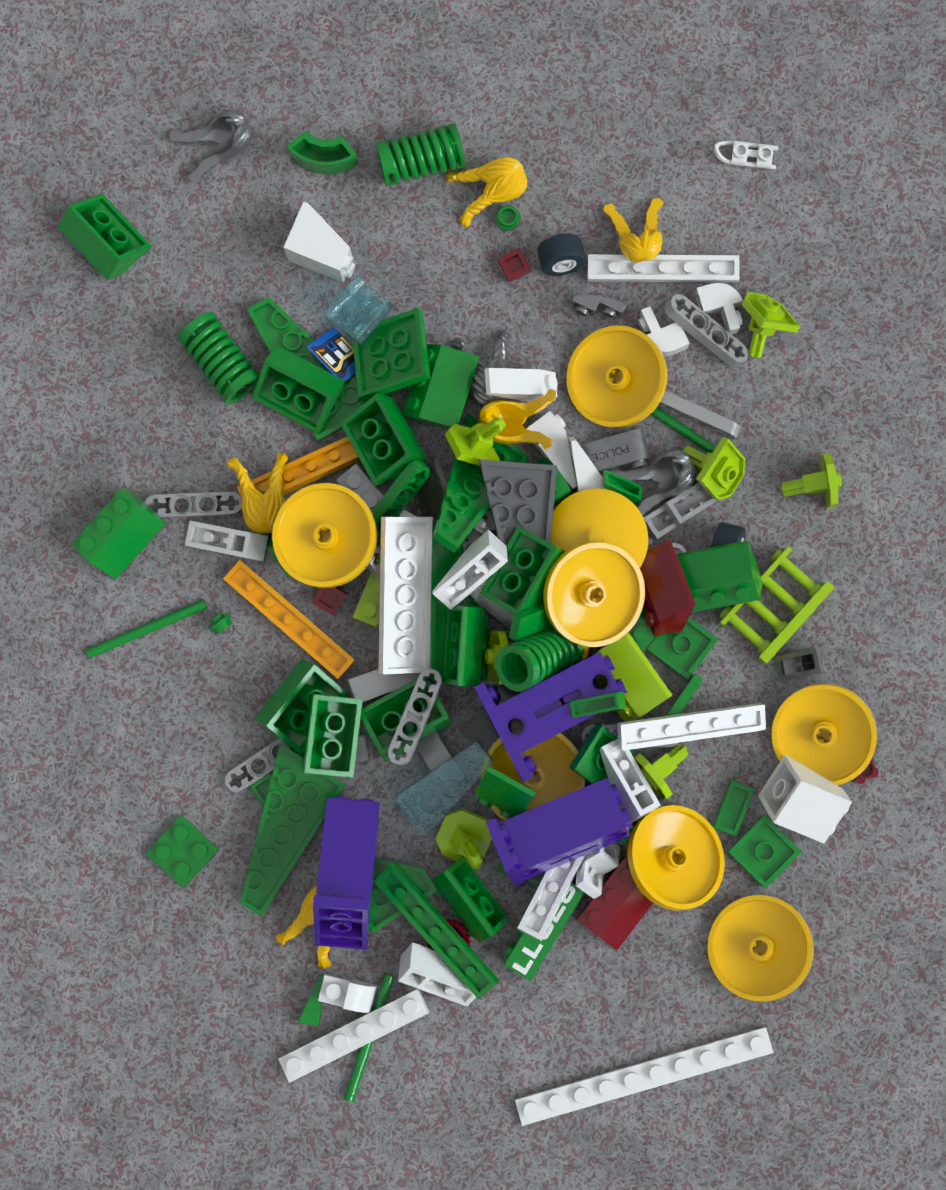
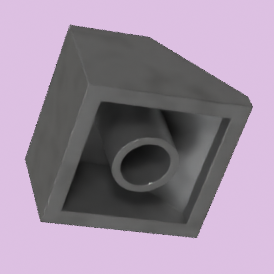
[336,461,404,512]

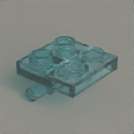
[324,275,394,345]

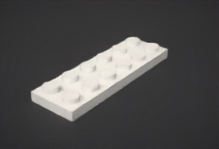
[378,517,433,674]

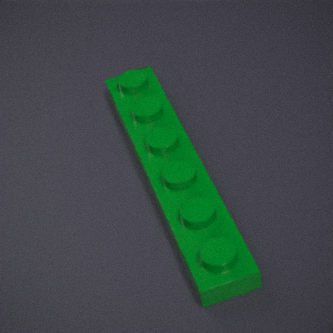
[373,863,499,999]

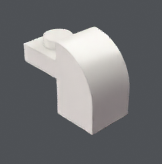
[694,283,743,334]
[637,306,690,357]
[576,843,620,899]
[318,974,377,1013]

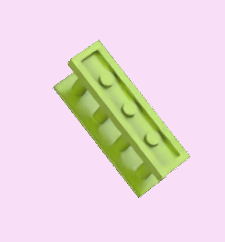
[718,546,835,665]

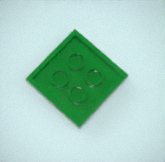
[352,308,431,401]

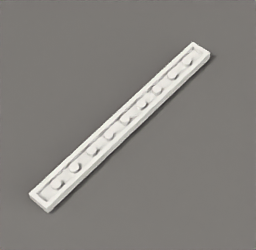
[515,1027,773,1126]

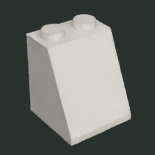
[283,201,355,283]
[758,755,852,843]

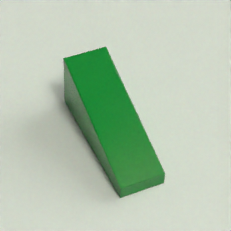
[602,470,642,504]
[570,691,627,718]
[298,974,324,1026]

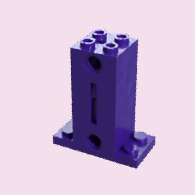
[474,652,627,782]
[486,778,633,889]
[313,796,379,950]

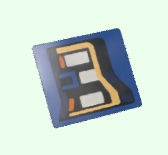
[307,327,356,381]

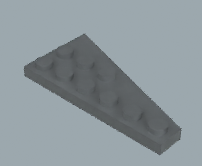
[479,459,557,546]

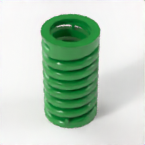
[375,123,465,187]
[177,312,260,405]
[495,627,584,692]

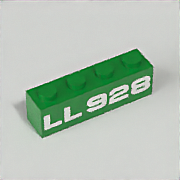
[502,883,584,981]

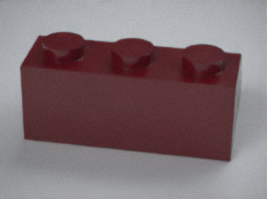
[640,539,696,636]
[576,856,653,950]

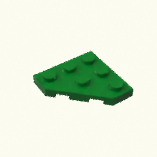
[369,858,437,934]

